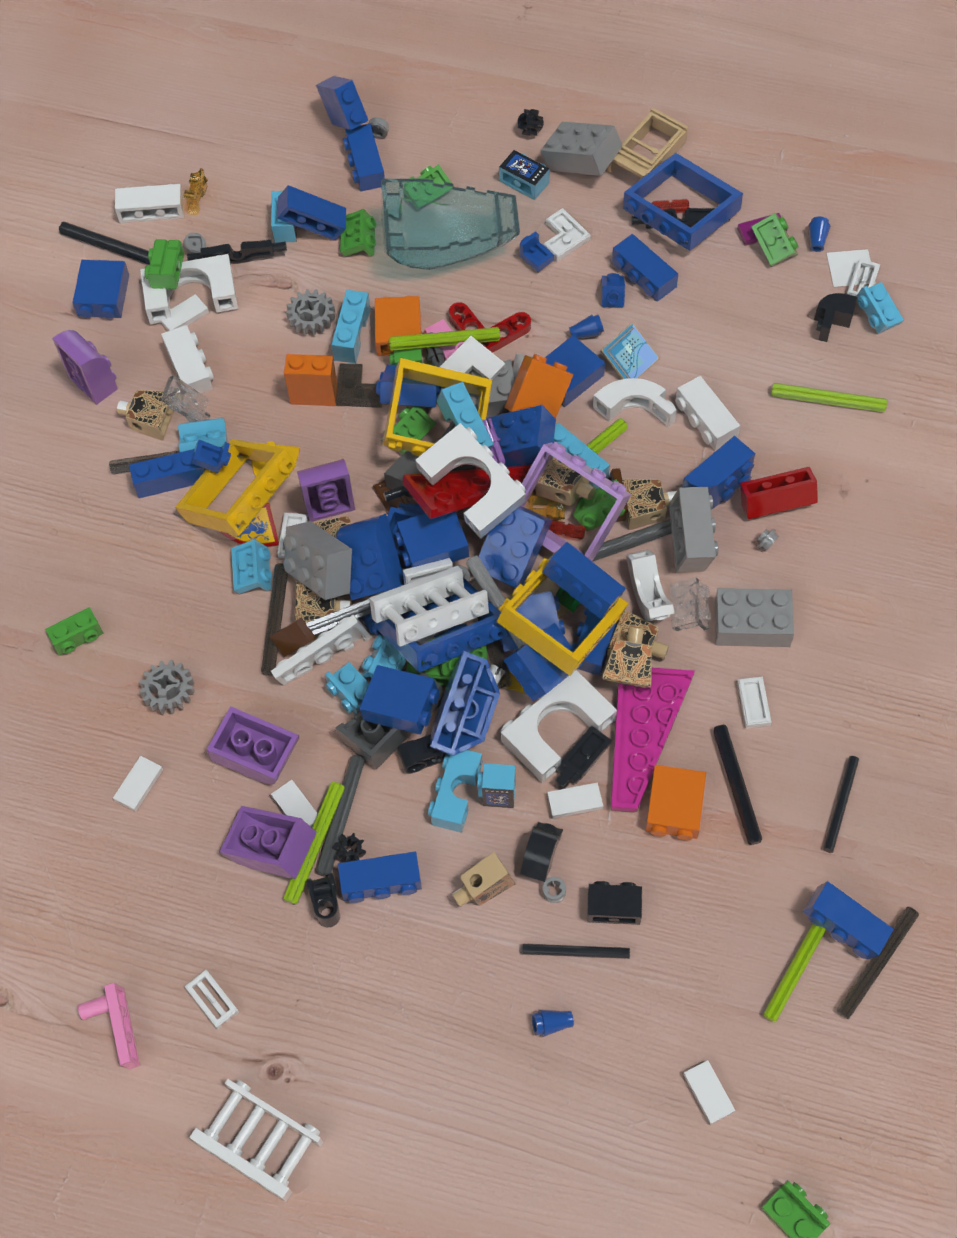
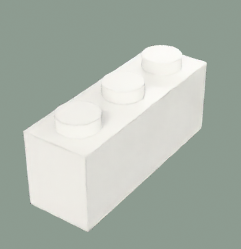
[115,184,184,223]
[161,325,214,399]
[675,376,740,451]

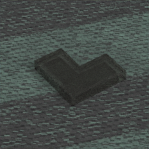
[336,363,382,408]

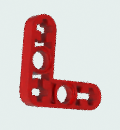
[449,302,531,353]

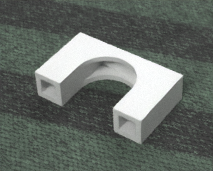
[140,254,238,324]
[415,423,526,538]
[501,670,617,783]

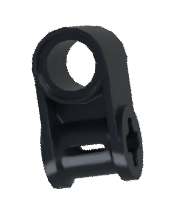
[397,734,447,773]
[307,873,340,928]

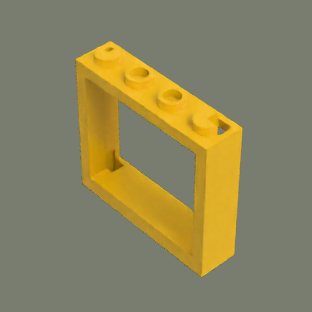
[382,358,492,456]
[175,439,296,536]
[497,551,629,676]

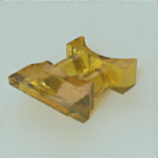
[183,168,208,215]
[527,491,565,523]

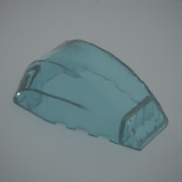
[381,178,520,270]

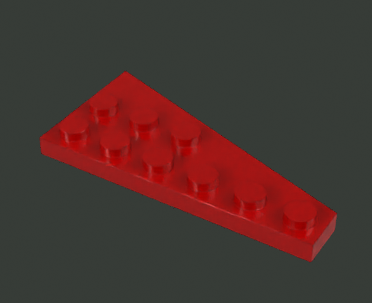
[402,465,532,519]

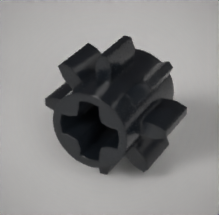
[518,109,544,136]
[332,833,366,863]

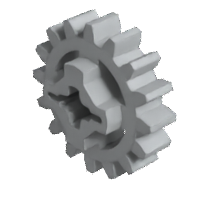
[286,289,335,335]
[139,660,195,714]

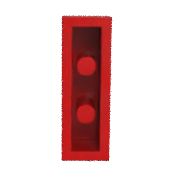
[740,467,818,519]

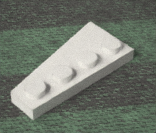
[271,615,372,685]

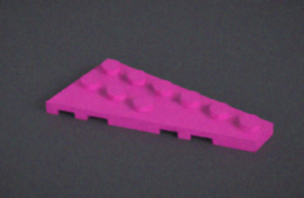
[611,667,695,812]

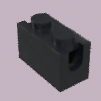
[587,881,642,925]

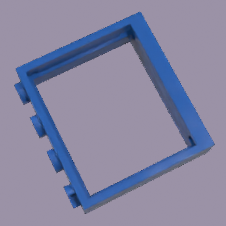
[623,153,743,251]
[376,578,507,672]

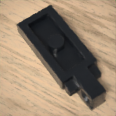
[555,726,612,790]

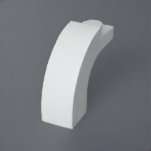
[593,378,677,427]
[626,550,674,622]

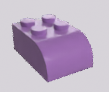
[52,330,118,405]
[297,459,355,522]
[207,706,299,784]
[220,806,317,879]

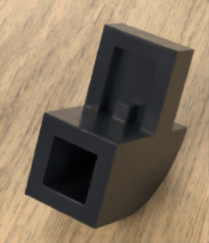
[814,293,857,342]
[520,822,563,882]

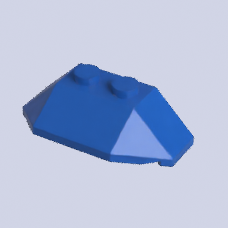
[430,651,500,756]

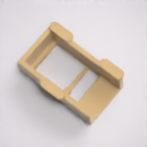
[606,108,688,180]

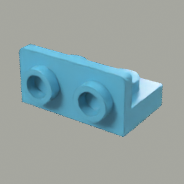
[856,282,904,334]
[178,418,228,452]
[231,539,272,594]
[361,634,407,679]
[325,662,369,714]

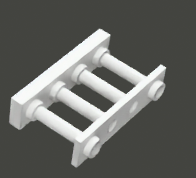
[369,566,489,647]
[189,1079,324,1202]

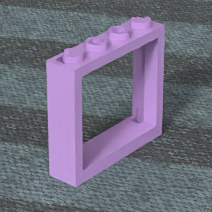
[521,442,631,561]

